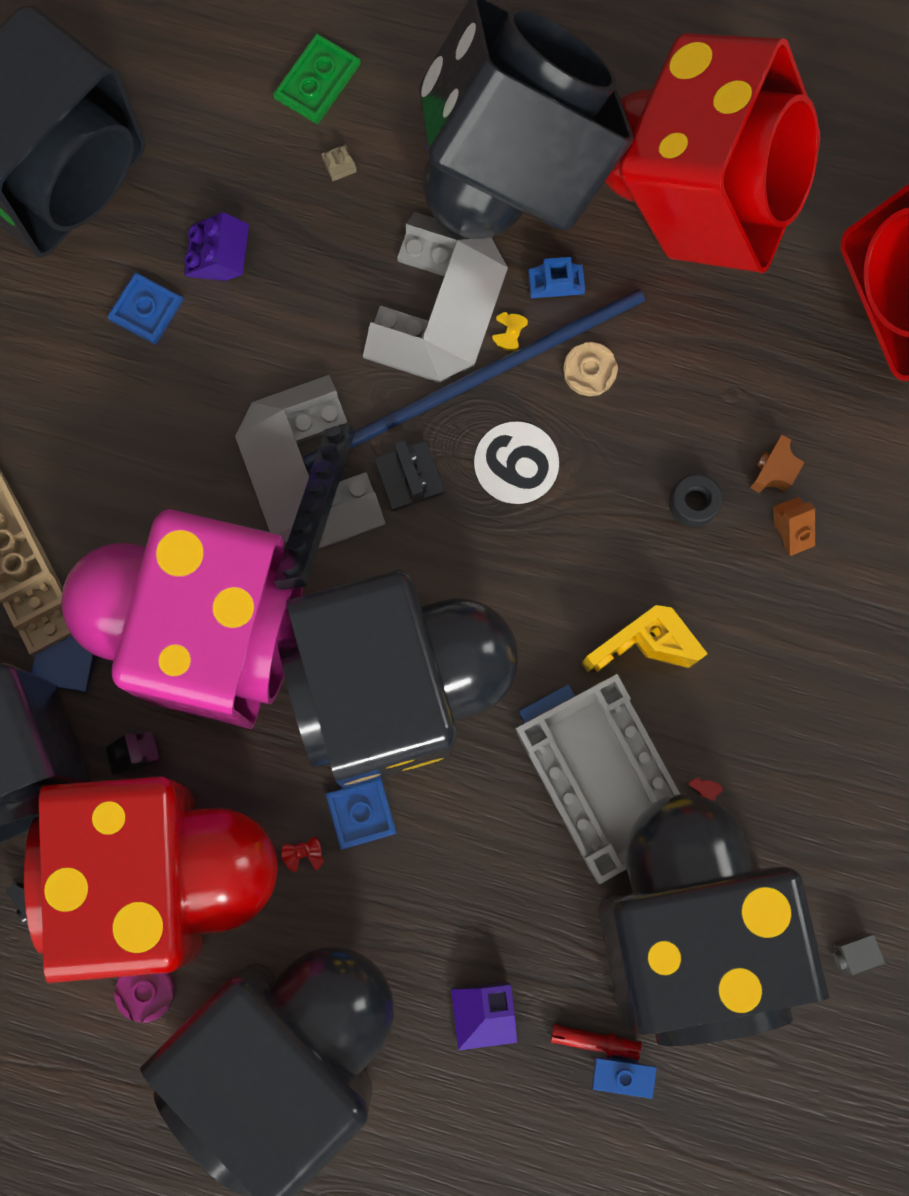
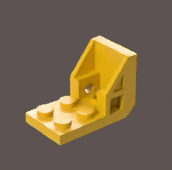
[581,605,708,672]

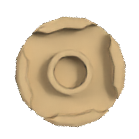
[563,342,618,397]

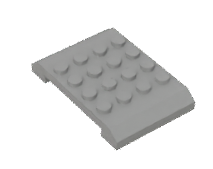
[515,674,680,884]

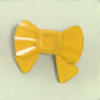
[492,312,528,351]

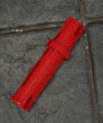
[551,1023,642,1061]

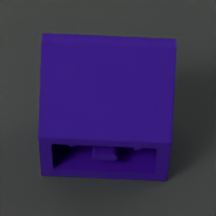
[184,212,249,281]

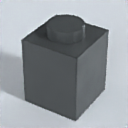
[833,933,885,975]

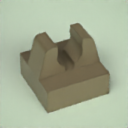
[322,144,357,182]

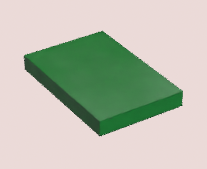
[273,33,361,125]

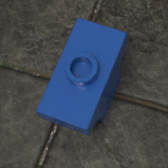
[528,257,585,298]
[592,1056,657,1099]

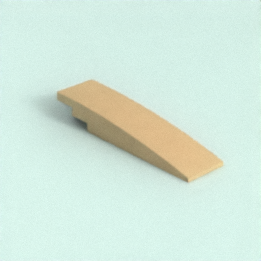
[0,469,72,657]

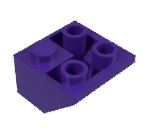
[451,982,517,1050]

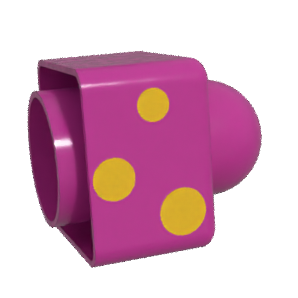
[61,509,303,729]

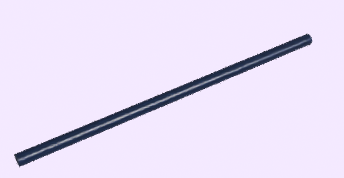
[302,289,645,470]

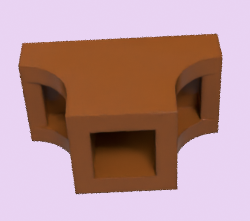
[750,435,805,493]
[773,497,815,556]

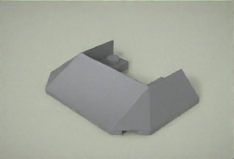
[363,212,508,383]
[235,375,386,550]

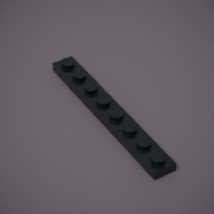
[274,425,355,590]

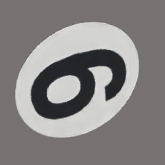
[474,422,559,504]

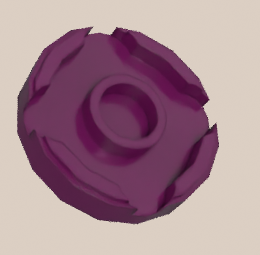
[114,973,175,1023]

